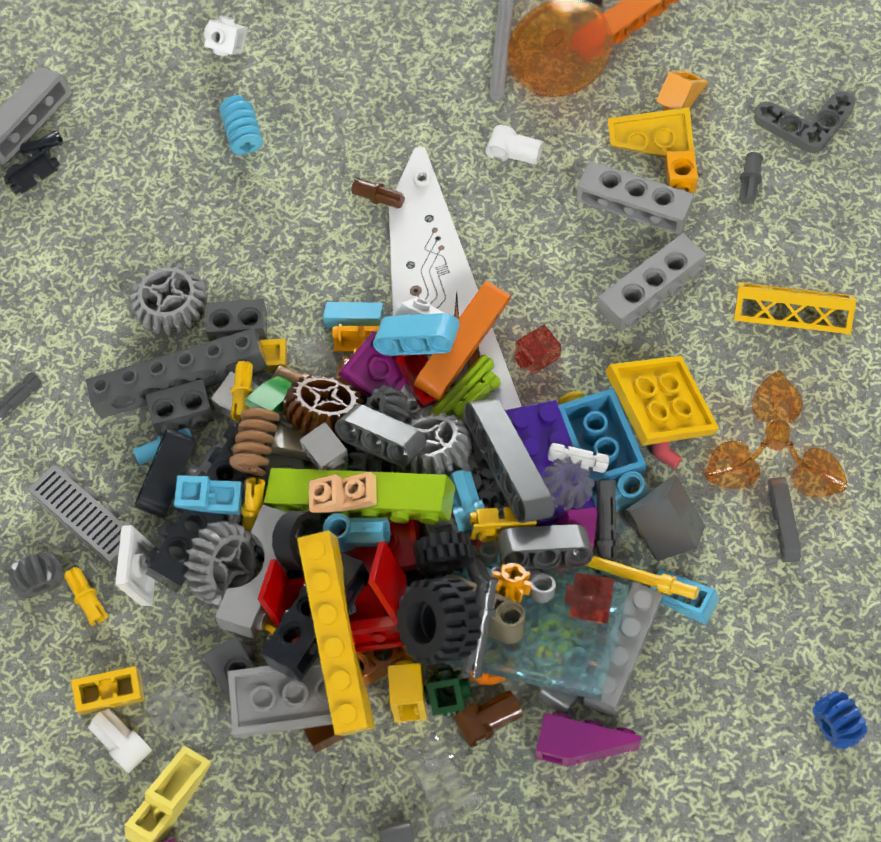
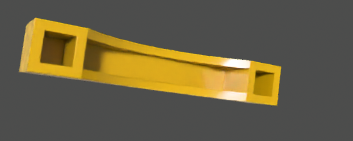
[297,531,375,736]

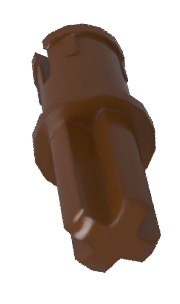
[351,178,405,209]

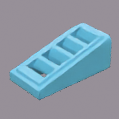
[650,569,719,625]

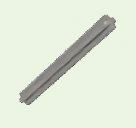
[489,0,514,101]

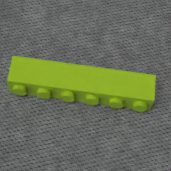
[264,468,455,525]

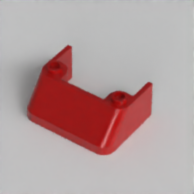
[258,541,407,658]

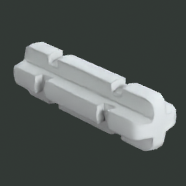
[548,443,609,473]

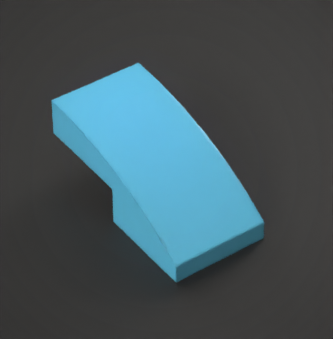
[174,475,243,515]

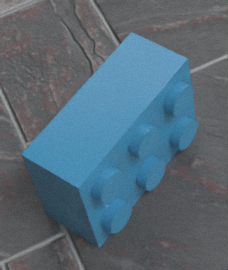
[558,388,646,493]

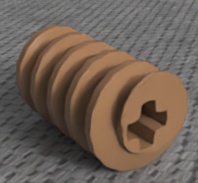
[229,408,280,476]

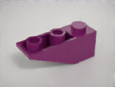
[536,712,642,767]

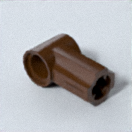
[453,690,523,747]

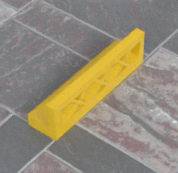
[734,282,857,334]

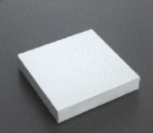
[115,525,155,606]

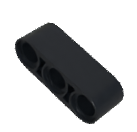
[134,427,196,519]

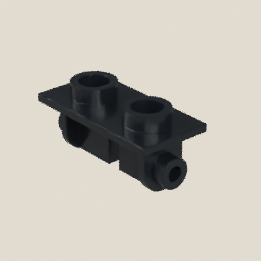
[4,146,60,195]

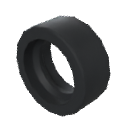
[272,511,325,570]

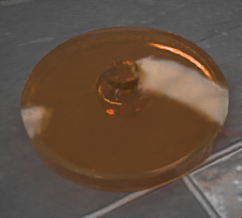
[508,0,613,97]

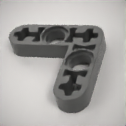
[754,91,855,153]

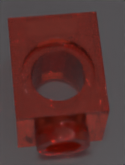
[514,324,561,375]
[565,572,615,624]

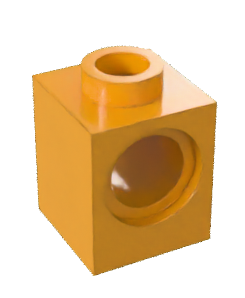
[664,150,698,193]

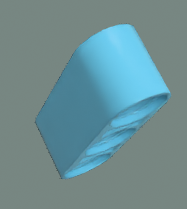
[373,313,460,356]

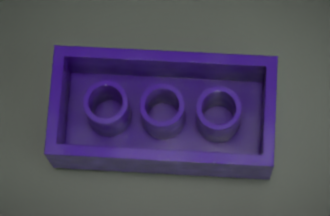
[505,400,596,527]

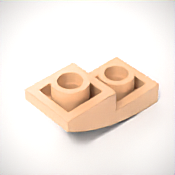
[309,472,377,512]

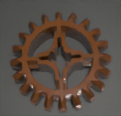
[283,375,364,439]

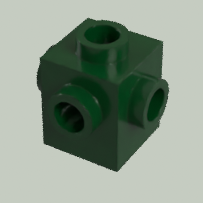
[424,667,472,716]

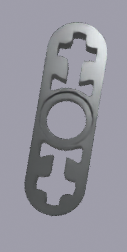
[768,477,801,563]

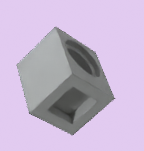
[300,422,349,471]

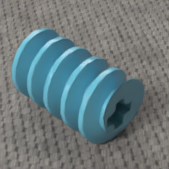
[219,95,263,155]

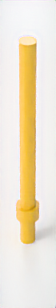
[585,555,699,600]

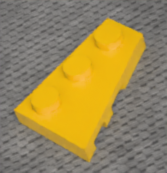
[608,107,695,157]

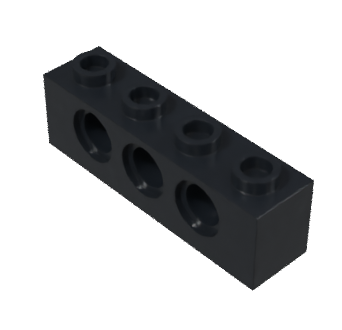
[260,552,370,683]

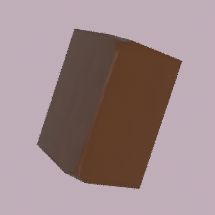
[303,724,344,753]

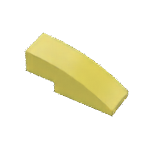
[125,746,211,842]

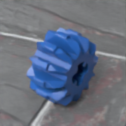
[812,690,868,750]

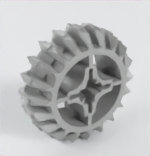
[130,262,208,336]
[395,412,472,476]
[183,521,260,606]

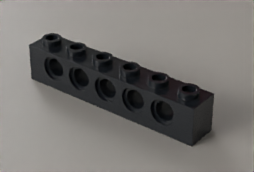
[145,419,273,593]

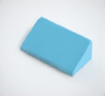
[323,302,383,328]

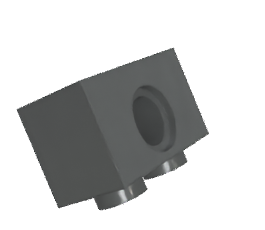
[203,636,256,702]

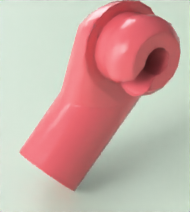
[651,442,683,470]

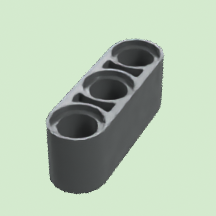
[335,404,426,467]
[496,524,593,571]

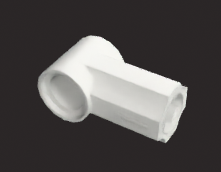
[485,125,544,165]
[88,708,152,774]

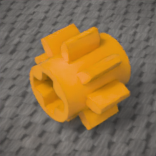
[492,563,532,603]

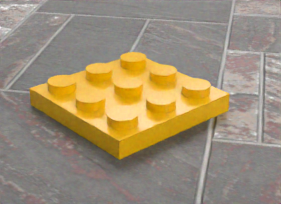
[605,356,719,446]

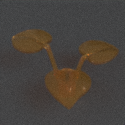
[705,370,847,498]

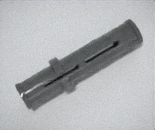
[594,480,619,575]
[460,575,499,678]

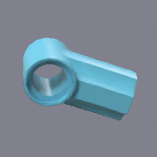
[449,470,485,533]
[591,471,651,512]
[323,513,391,552]

